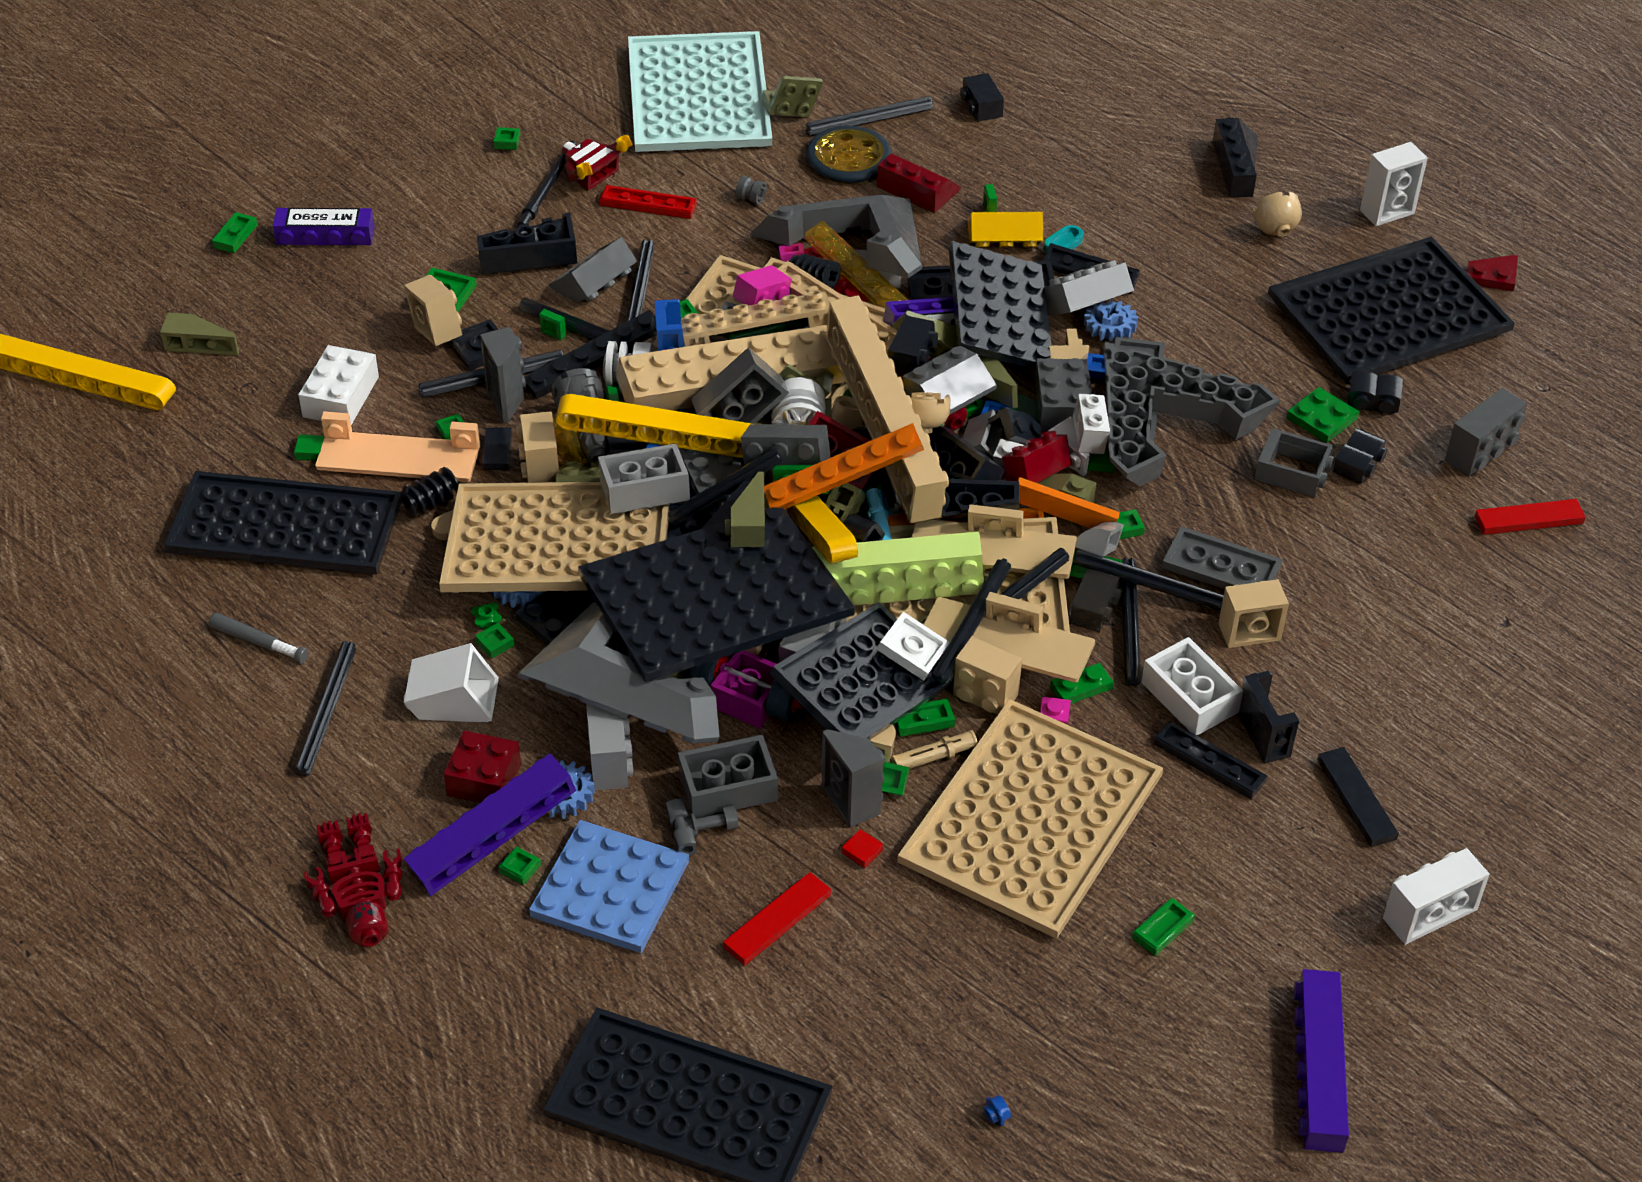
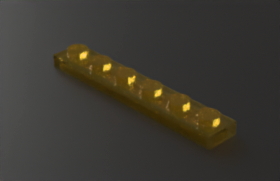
[805,220,908,308]

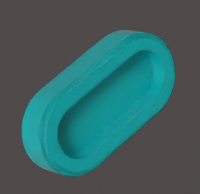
[1044,225,1084,253]

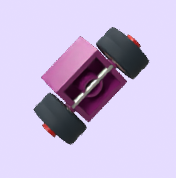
[689,650,803,729]

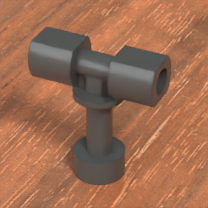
[666,799,739,856]

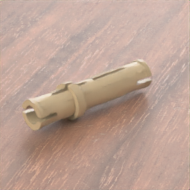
[891,730,978,769]

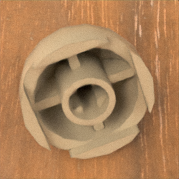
[1252,192,1302,237]
[911,392,951,433]

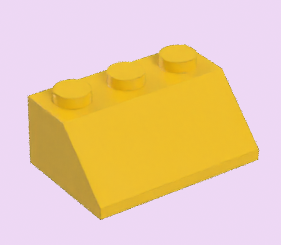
[967,212,1043,248]

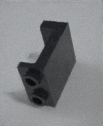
[1237,671,1299,764]

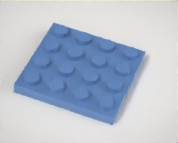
[529,820,689,954]

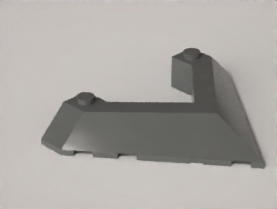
[751,195,922,278]
[1104,342,1280,486]
[517,601,719,744]

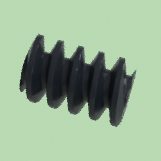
[789,254,841,289]
[401,467,459,518]

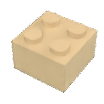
[404,274,462,346]
[516,411,559,483]
[1218,579,1289,648]
[953,636,1022,715]

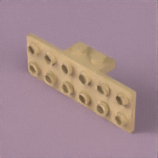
[912,505,1077,578]
[924,592,1095,683]

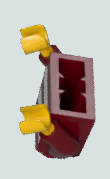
[562,135,633,191]

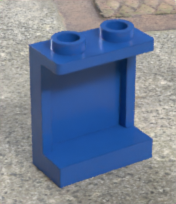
[655,299,683,351]

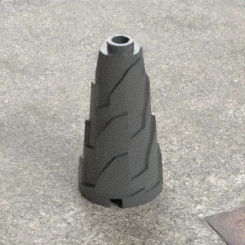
[551,368,609,462]

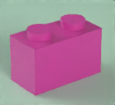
[732,265,792,306]

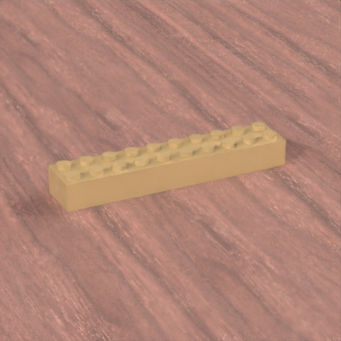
[826,296,949,523]
[616,325,846,410]

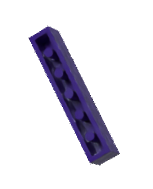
[404,753,576,896]
[1293,969,1349,1153]

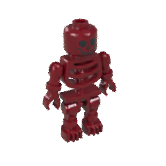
[304,813,402,947]

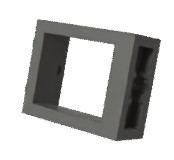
[1254,428,1335,497]

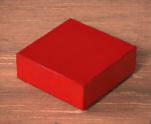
[842,829,884,869]

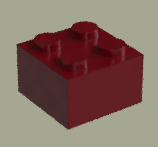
[444,730,521,803]

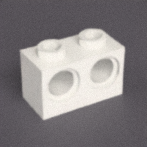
[1073,394,1110,454]

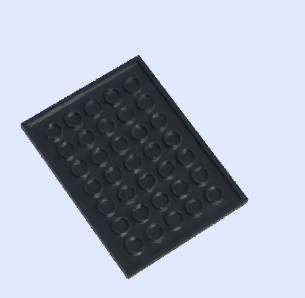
[1268,236,1515,384]
[578,507,855,682]

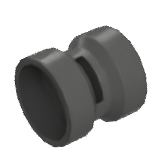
[736,176,767,205]

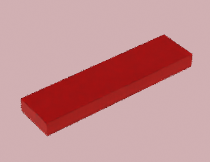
[600,185,697,219]
[1475,499,1586,535]
[723,872,831,966]

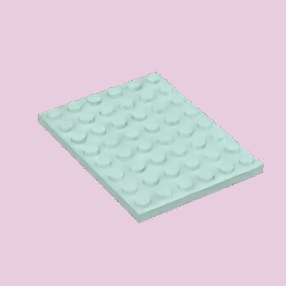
[628,31,772,152]

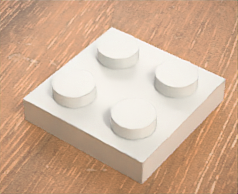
[877,612,950,681]

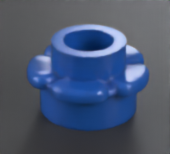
[983,1095,1011,1126]

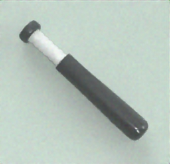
[209,613,309,664]

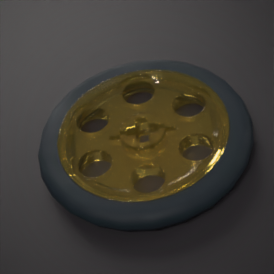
[806,126,892,183]

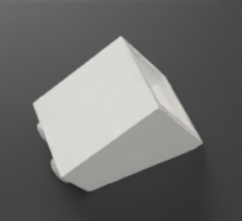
[404,643,499,722]

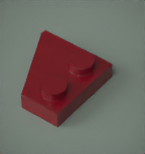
[1466,255,1518,292]

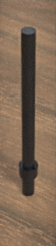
[517,141,577,227]

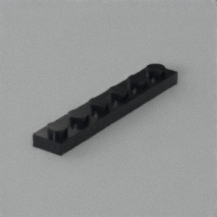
[524,310,657,399]

